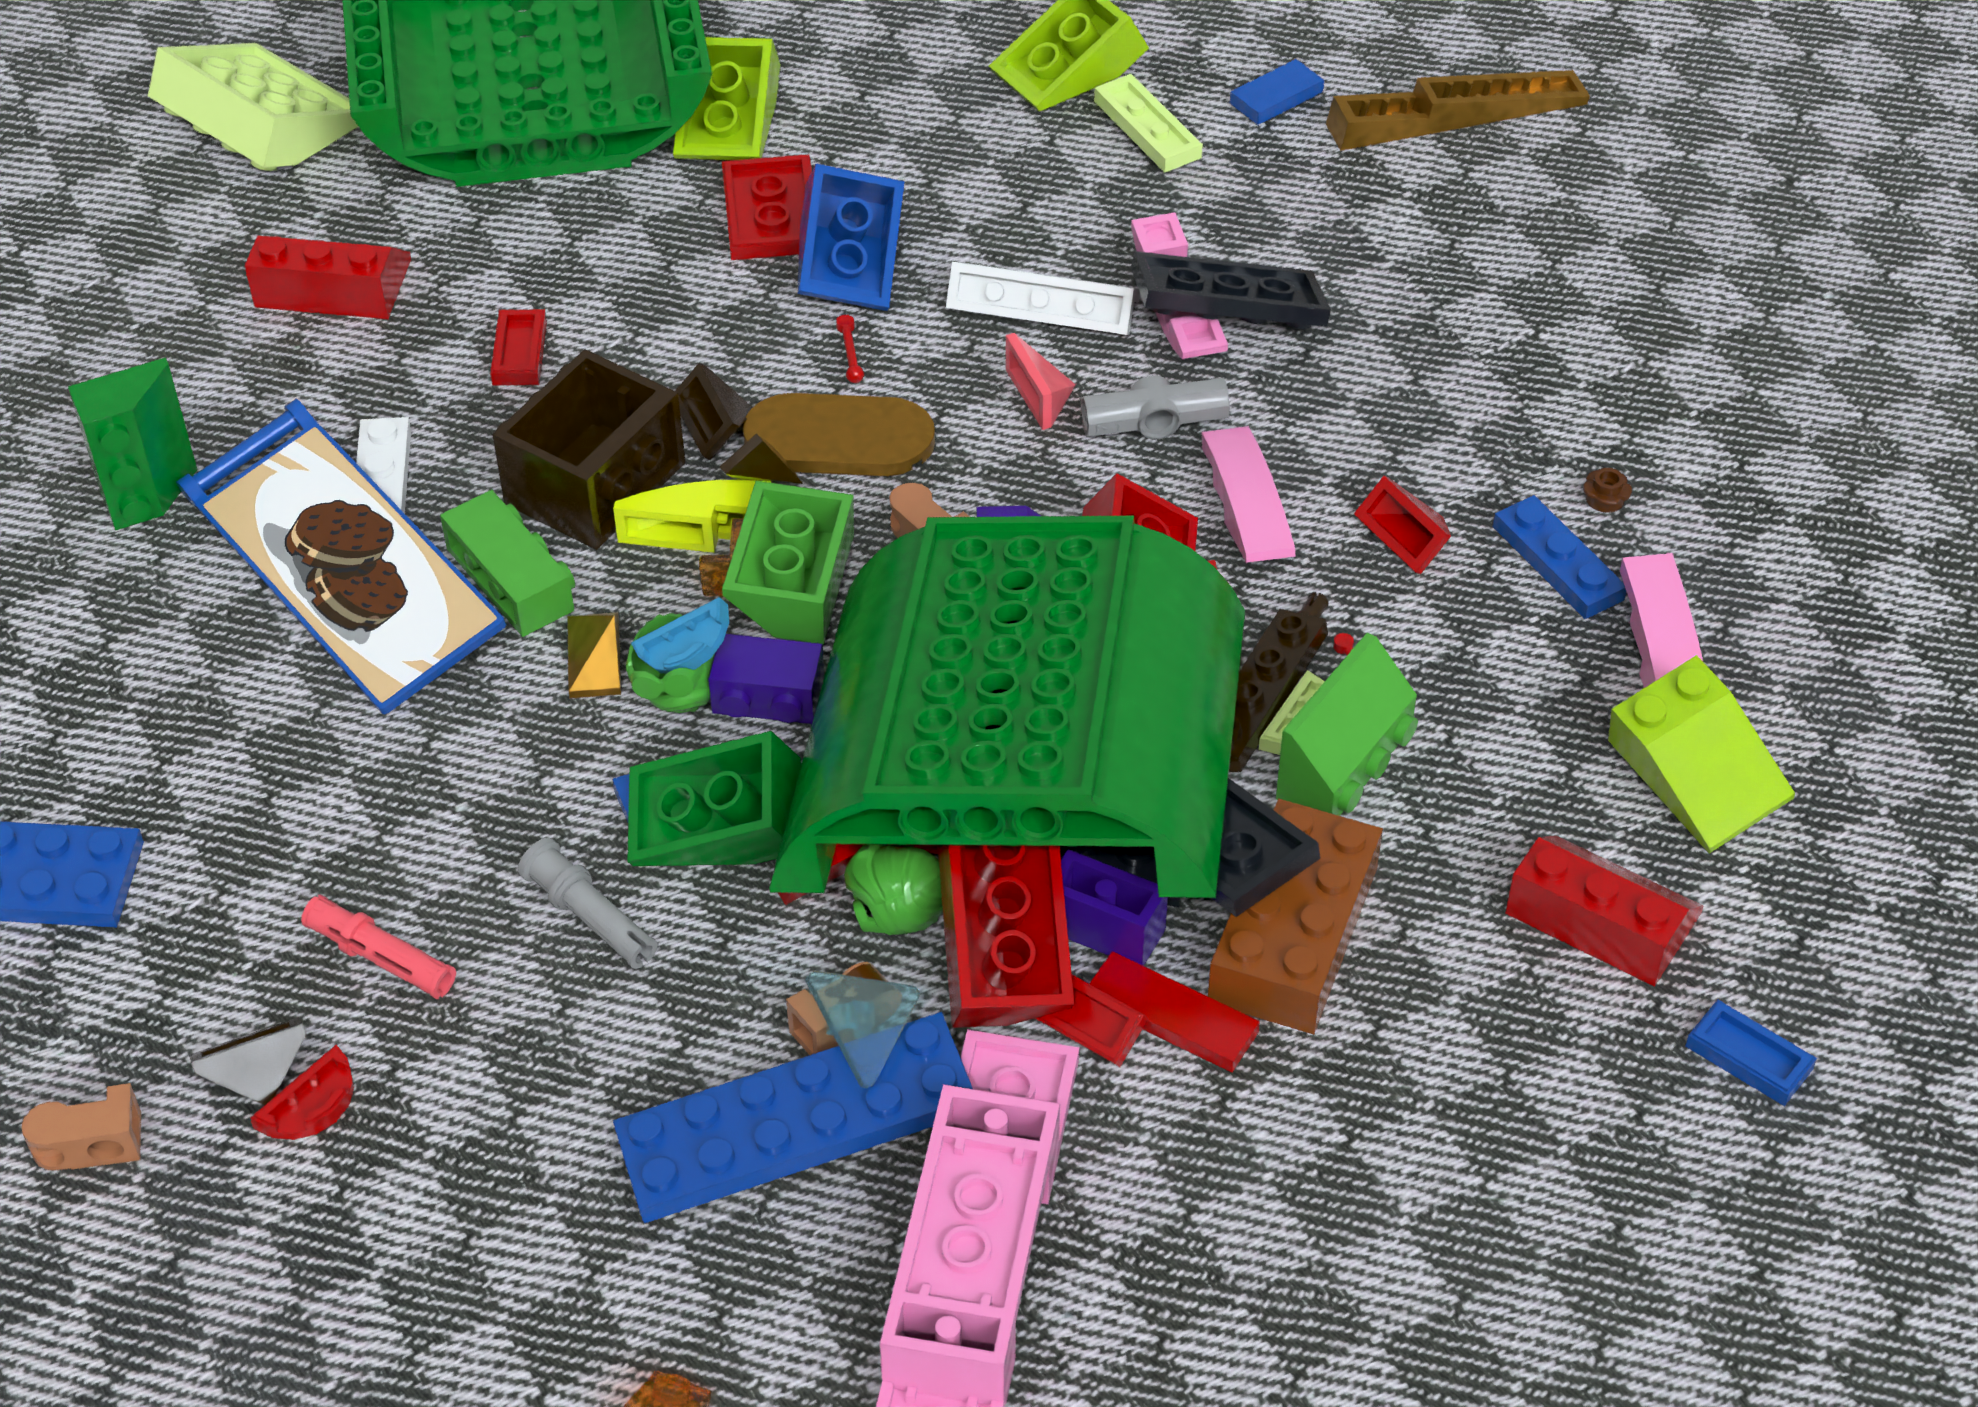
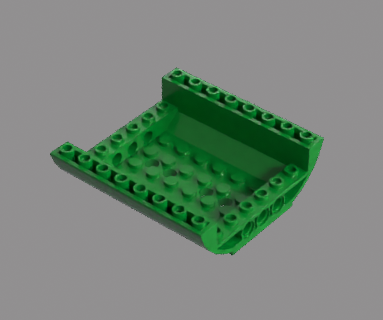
[342,0,712,187]
[769,516,1245,898]

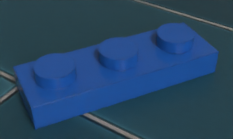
[1493,495,1627,619]

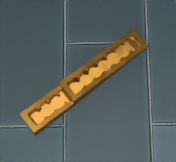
[1326,70,1590,151]

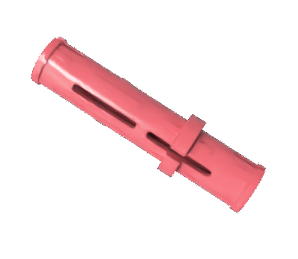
[301,894,456,999]

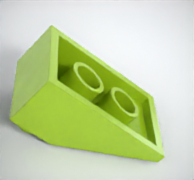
[989,0,1149,112]
[673,37,780,160]
[1608,655,1795,854]

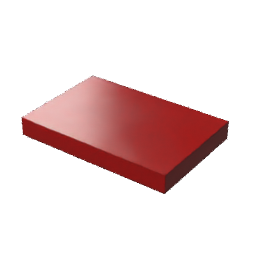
[722,154,812,260]

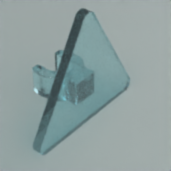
[806,971,920,1088]

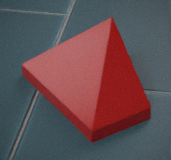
[1354,476,1451,575]

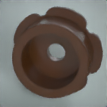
[1583,468,1632,513]

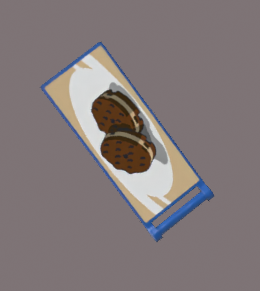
[176,399,506,714]

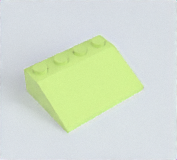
[148,43,358,171]

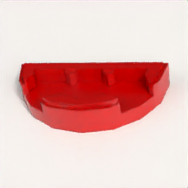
[250,1045,354,1140]

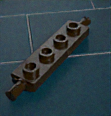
[1229,592,1329,772]

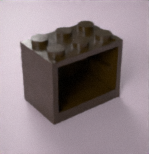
[492,349,686,550]

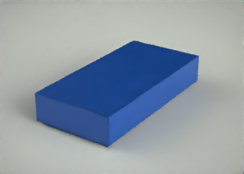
[1230,59,1324,125]
[1685,999,1817,1106]

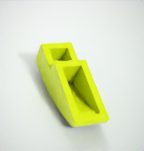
[613,479,772,553]

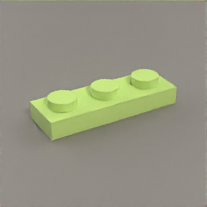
[1094,74,1202,173]

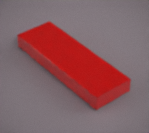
[1089,951,1260,1073]

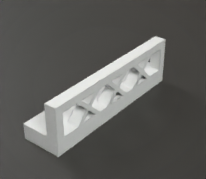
[946,262,1140,335]

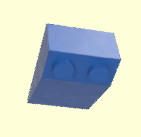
[797,164,905,311]

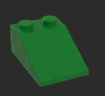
[627,731,801,866]

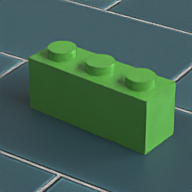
[440,490,575,637]

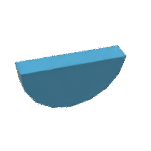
[631,597,729,674]

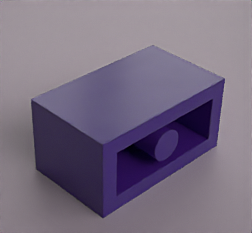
[708,634,825,724]
[1061,849,1168,966]

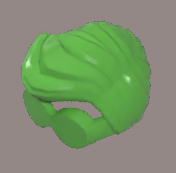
[626,613,714,713]
[844,844,943,935]

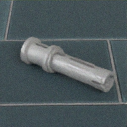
[518,837,658,969]

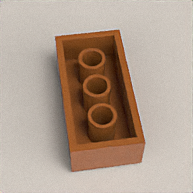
[1208,798,1383,1035]

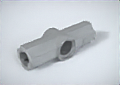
[1081,376,1230,439]

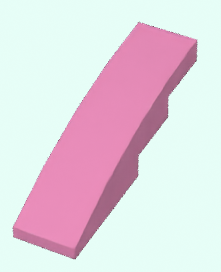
[1202,426,1295,563]
[1620,553,1703,688]

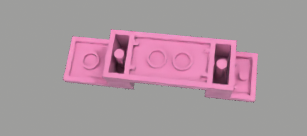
[876,1030,1079,1407]

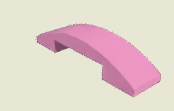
[1131,213,1228,359]

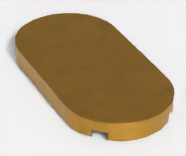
[743,393,935,476]

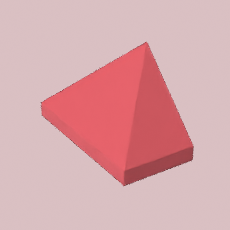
[1006,333,1076,430]

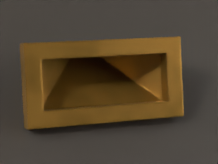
[567,612,621,698]

